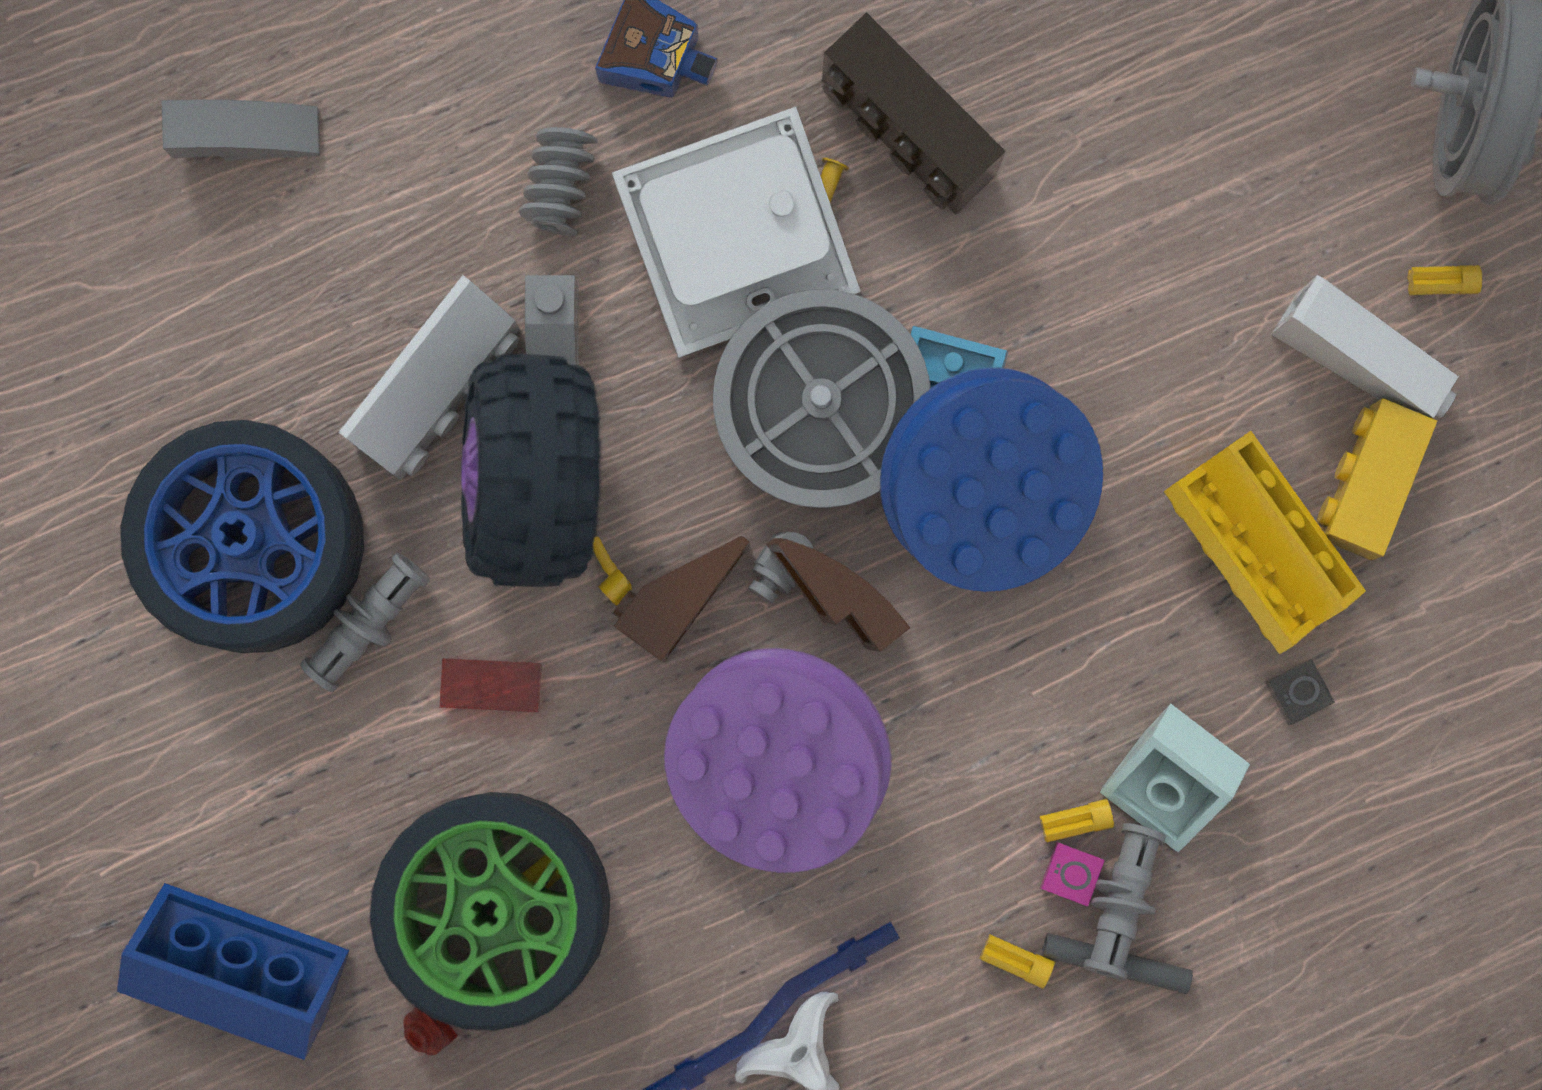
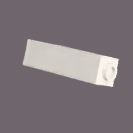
[1271,275,1459,418]

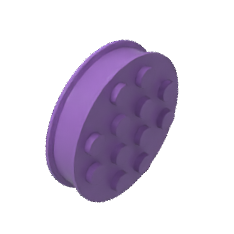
[664,648,891,873]

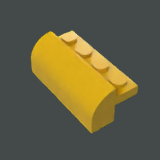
[1163,431,1366,654]

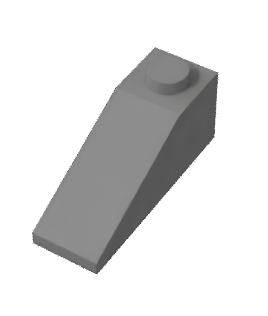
[525,275,579,365]

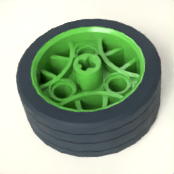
[369,792,610,1031]

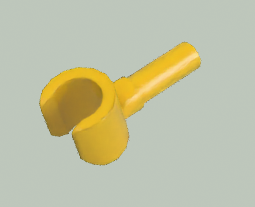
[593,536,632,606]

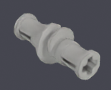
[300,552,431,692]
[1083,823,1166,981]

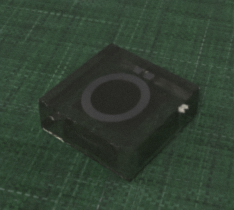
[1266,659,1335,725]

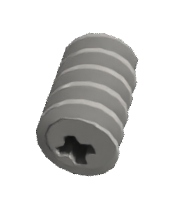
[519,127,598,236]

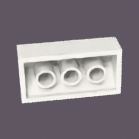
[339,275,520,481]

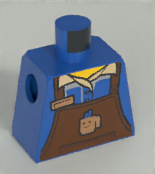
[595,0,718,97]

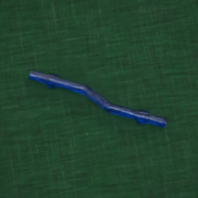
[642,921,900,1090]

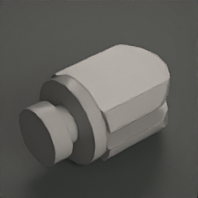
[748,532,814,605]

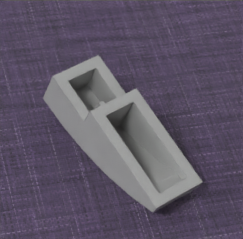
[162,100,321,161]

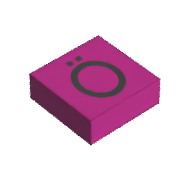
[1040,842,1105,907]

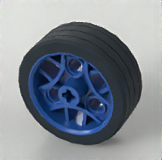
[120,420,364,654]

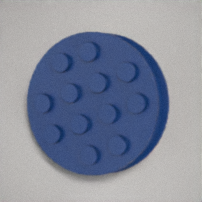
[880,368,1103,592]

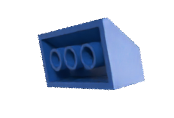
[117,883,349,1060]

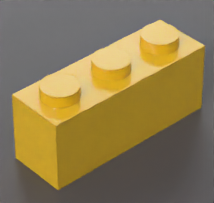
[1317,398,1437,561]

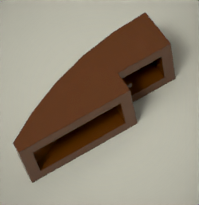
[766,538,911,652]

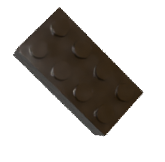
[822,12,1006,215]

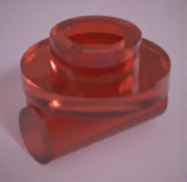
[403,1007,458,1055]

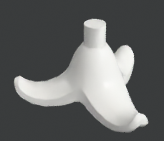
[735,992,839,1090]

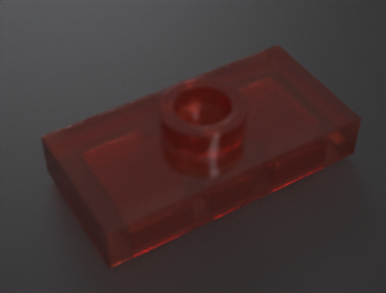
[439,658,542,713]

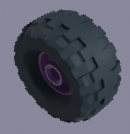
[461,354,601,587]

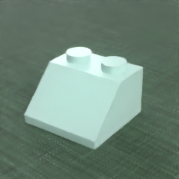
[1100,704,1250,852]

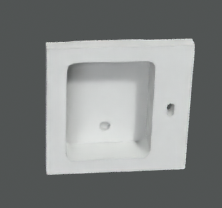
[612,107,861,357]

